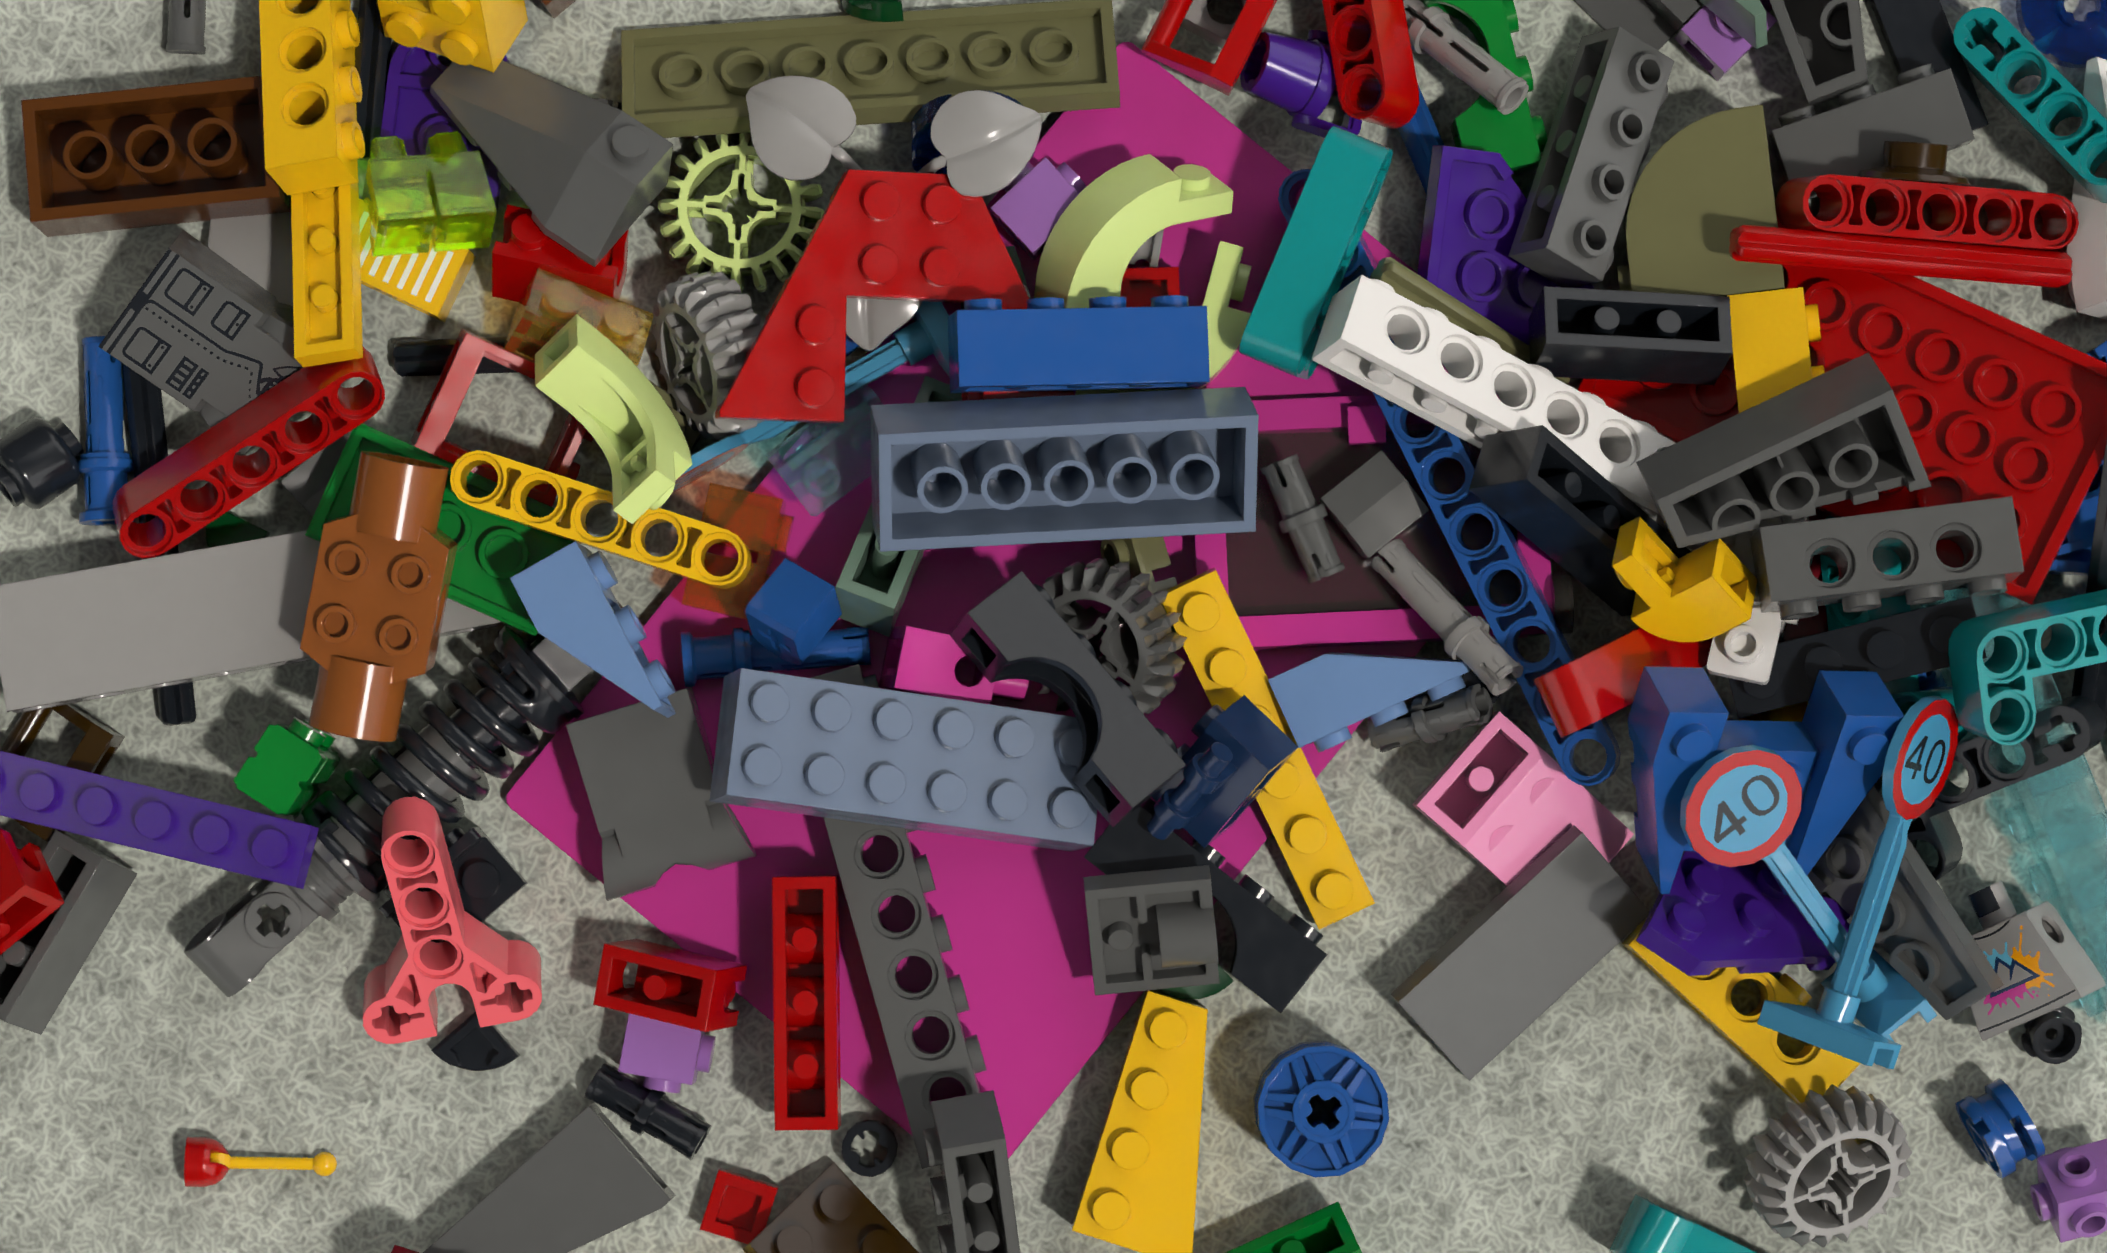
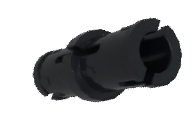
[585,1062,712,1160]

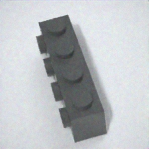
[1509,26,1674,288]
[923,1090,1020,1253]

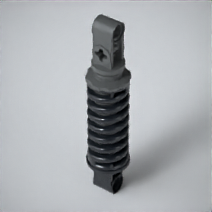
[184,601,623,997]

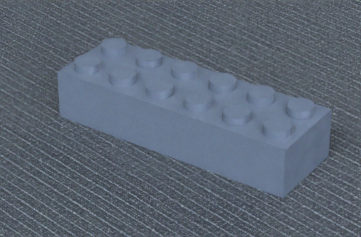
[870,387,1259,552]
[709,668,1097,852]

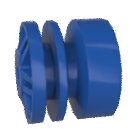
[1253,1041,1389,1177]

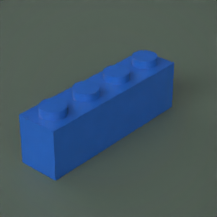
[947,295,1210,393]

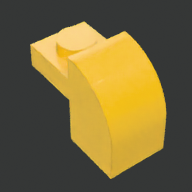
[1612,516,1758,642]

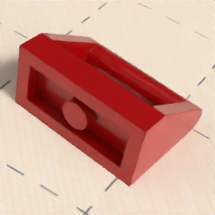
[1141,0,1277,96]

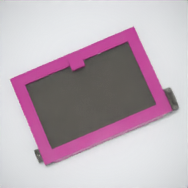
[1194,394,1574,650]

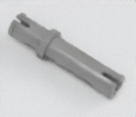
[1403,0,1529,115]
[1371,539,1523,696]

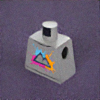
[1967,881,2106,1041]

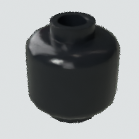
[0,417,84,509]

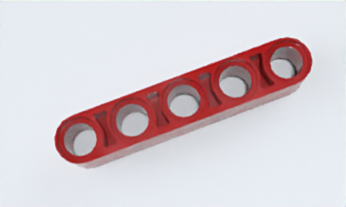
[1322,0,1419,129]
[1775,174,2079,250]
[113,347,385,558]
[1533,627,1713,737]

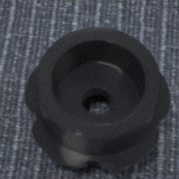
[2021,1006,2082,1064]

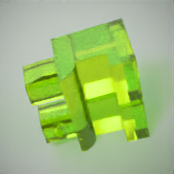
[362,131,497,257]

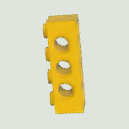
[259,0,365,196]
[1622,918,1860,1105]

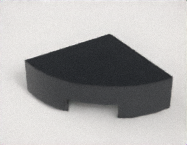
[431,1011,520,1071]

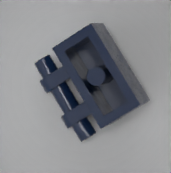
[1147,695,1298,848]

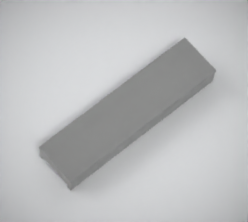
[0,531,504,713]

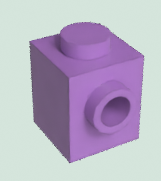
[1674,0,1777,82]
[991,157,1087,260]
[618,1014,716,1093]

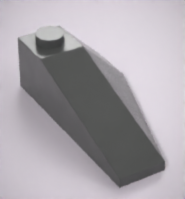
[430,60,674,267]

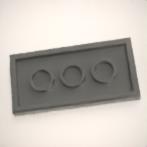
[1391,825,1650,1081]

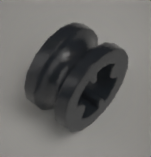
[841,1120,898,1177]

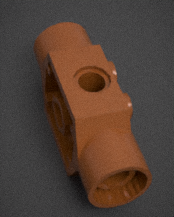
[300,451,458,742]

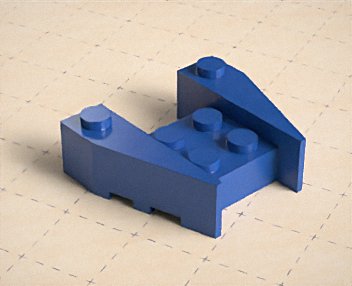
[1628,666,1904,895]

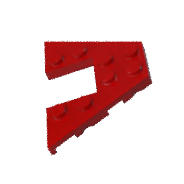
[715,169,1075,423]

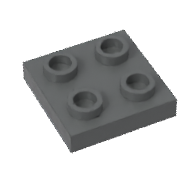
[1083,865,1220,995]

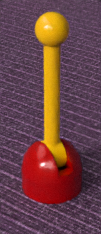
[184,1137,337,1187]

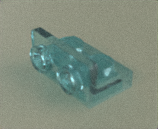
[765,385,884,516]

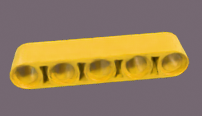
[450,450,752,589]

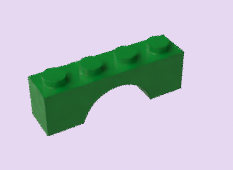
[1420,0,1547,175]

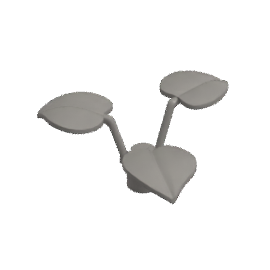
[746,76,1042,351]

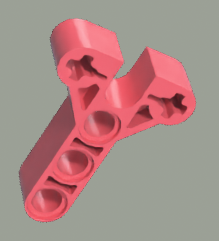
[363,797,542,1044]

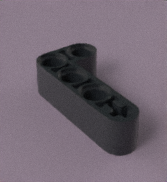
[1874,695,2106,881]

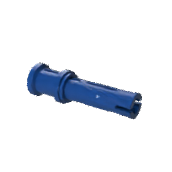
[78,336,135,526]
[681,626,871,687]

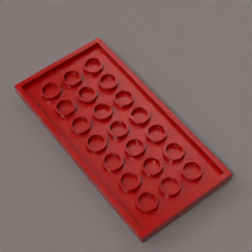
[1578,217,2107,606]

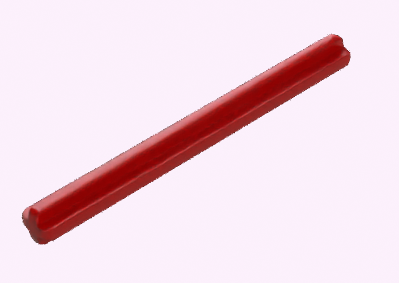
[1729,225,2073,288]

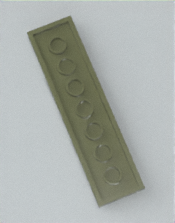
[621,0,1120,138]

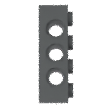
[1750,496,2024,620]

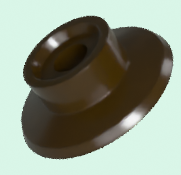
[1857,141,1970,185]

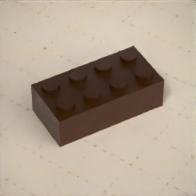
[21,76,291,237]

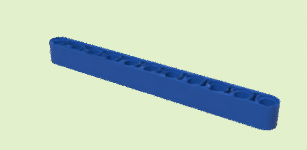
[1278,169,1621,786]

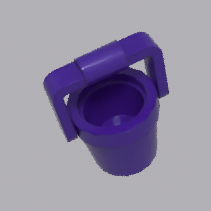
[1240,30,1362,138]

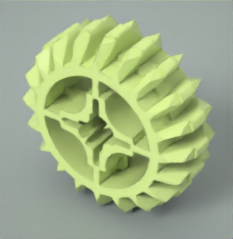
[658,132,824,294]

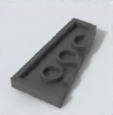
[1807,786,2004,1021]

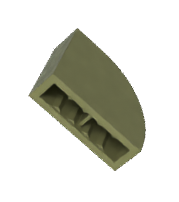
[1617,104,1785,296]

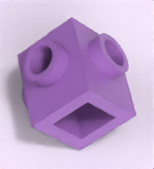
[2030,1139,2107,1243]

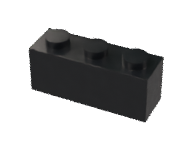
[1528,286,1733,385]

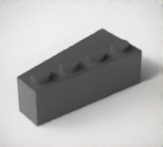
[1770,0,1869,106]
[1636,353,1932,548]

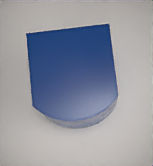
[745,558,842,665]

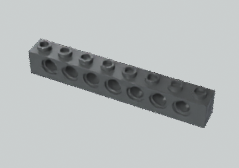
[811,664,1004,1169]

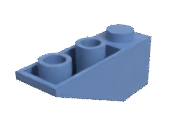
[510,541,676,718]
[1268,652,1471,753]

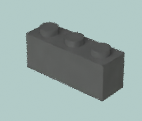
[1769,63,1975,199]
[0,830,137,1035]

